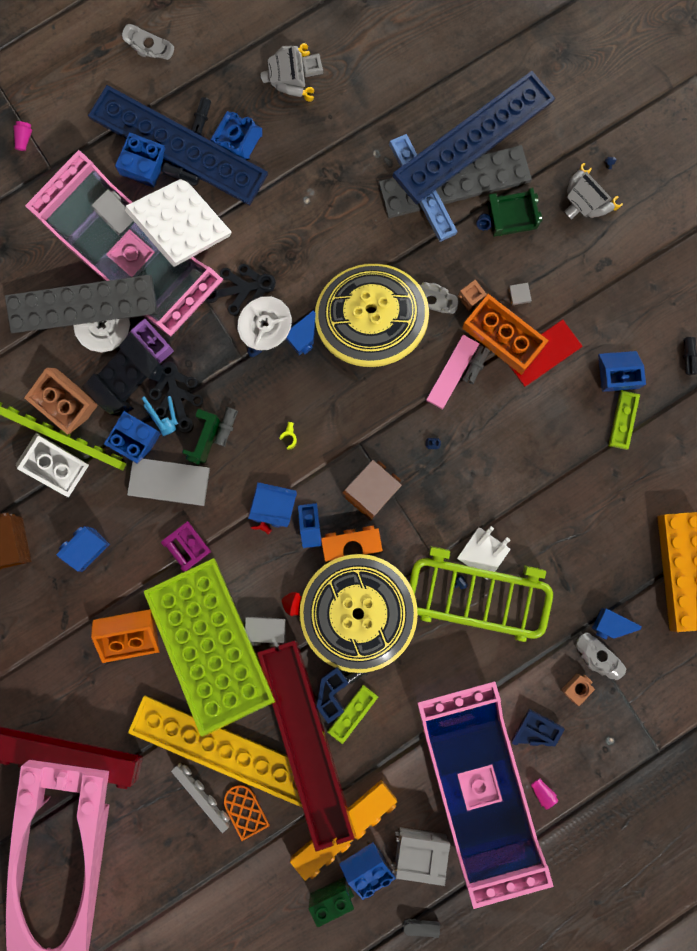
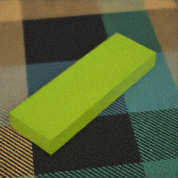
[608,390,640,450]
[327,685,378,744]

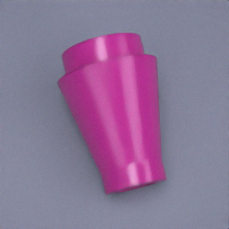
[13,121,33,151]
[531,778,559,810]

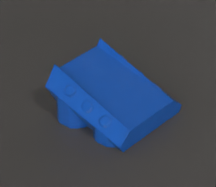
[210,111,262,159]
[248,482,297,528]

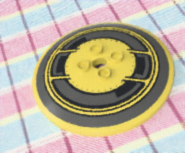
[315,264,429,367]
[300,554,418,673]

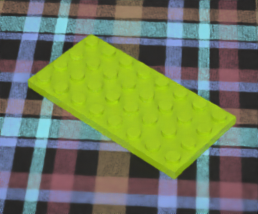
[143,558,276,737]

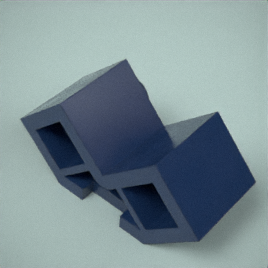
[317,667,349,724]

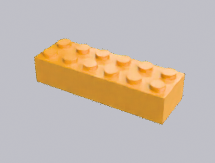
[657,512,697,632]

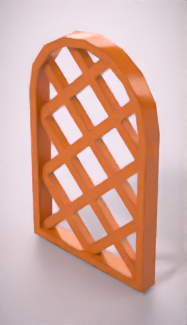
[224,785,270,841]

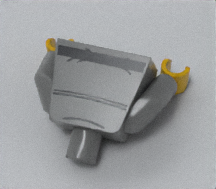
[261,43,314,102]
[564,163,623,220]

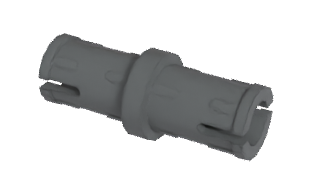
[463,346,490,384]
[213,407,238,447]

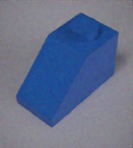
[286,311,316,356]
[298,503,322,548]
[592,608,642,640]

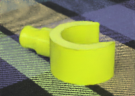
[279,422,297,449]

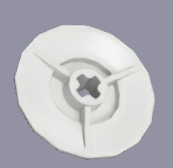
[237,296,292,350]
[73,318,130,353]

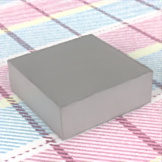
[302,54,323,77]
[509,283,532,305]

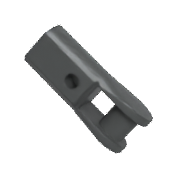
[403,919,440,938]

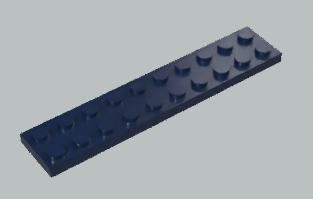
[392,71,556,205]
[88,85,268,206]

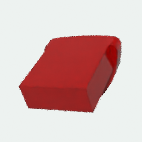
[282,592,302,616]

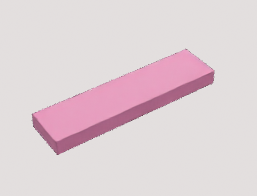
[426,335,479,410]

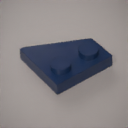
[511,709,565,746]

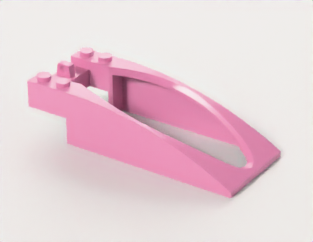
[6,760,109,951]

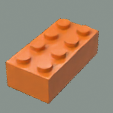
[462,294,549,375]

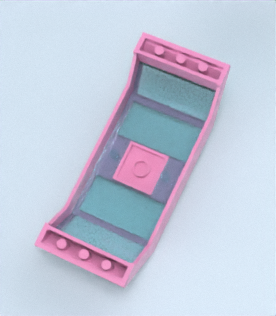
[25,150,223,337]

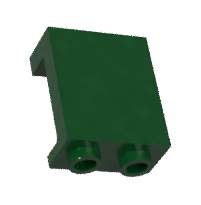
[486,188,542,237]
[182,409,221,465]
[308,877,354,927]

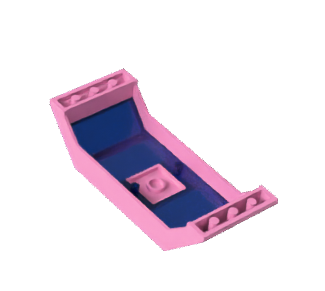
[417,682,554,909]

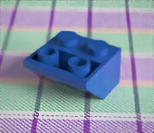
[115,132,165,188]
[598,351,646,392]
[104,411,161,464]
[56,526,110,572]
[339,842,396,900]

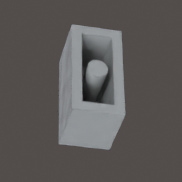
[91,190,133,236]
[245,617,286,647]

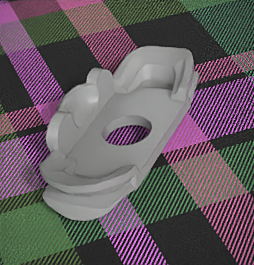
[122,24,174,60]
[419,282,458,314]
[576,632,626,680]

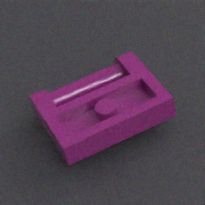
[161,521,211,572]

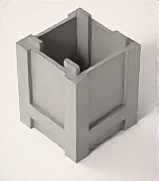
[391,827,450,886]

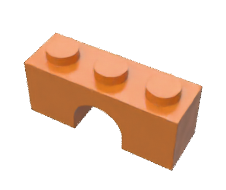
[321,525,383,562]

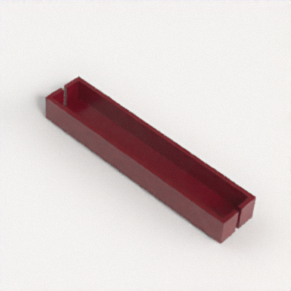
[257,641,356,852]
[0,727,143,789]

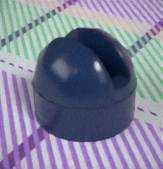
[477,213,492,230]

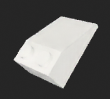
[16,432,89,497]

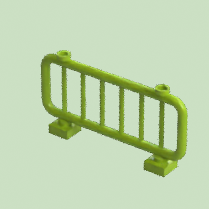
[409,546,553,642]

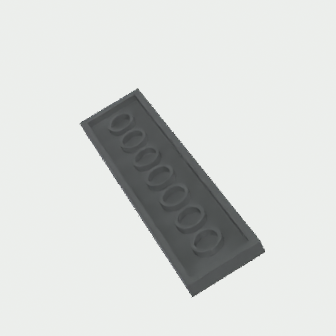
[379,145,532,219]
[5,275,158,333]

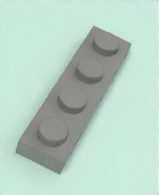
[171,763,230,833]

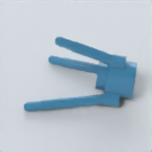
[142,396,178,436]

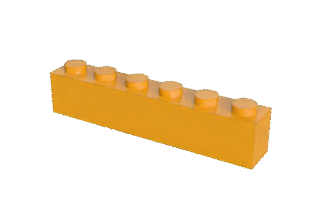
[290,780,397,881]

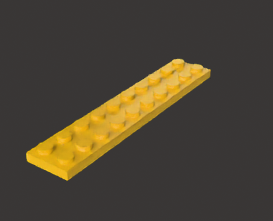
[128,695,303,808]

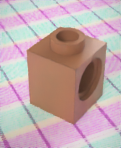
[458,280,487,311]
[561,674,595,706]

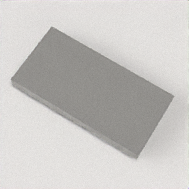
[127,459,210,506]

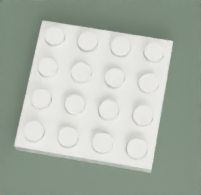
[125,179,232,267]

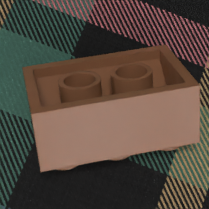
[25,368,98,435]

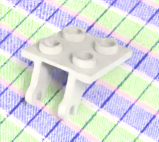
[457,526,510,581]

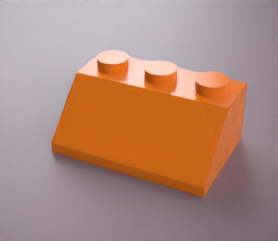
[91,609,160,663]

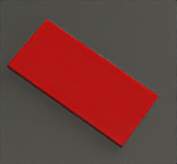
[509,320,583,387]

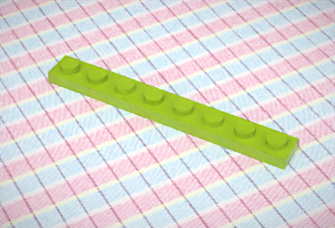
[0,402,126,471]

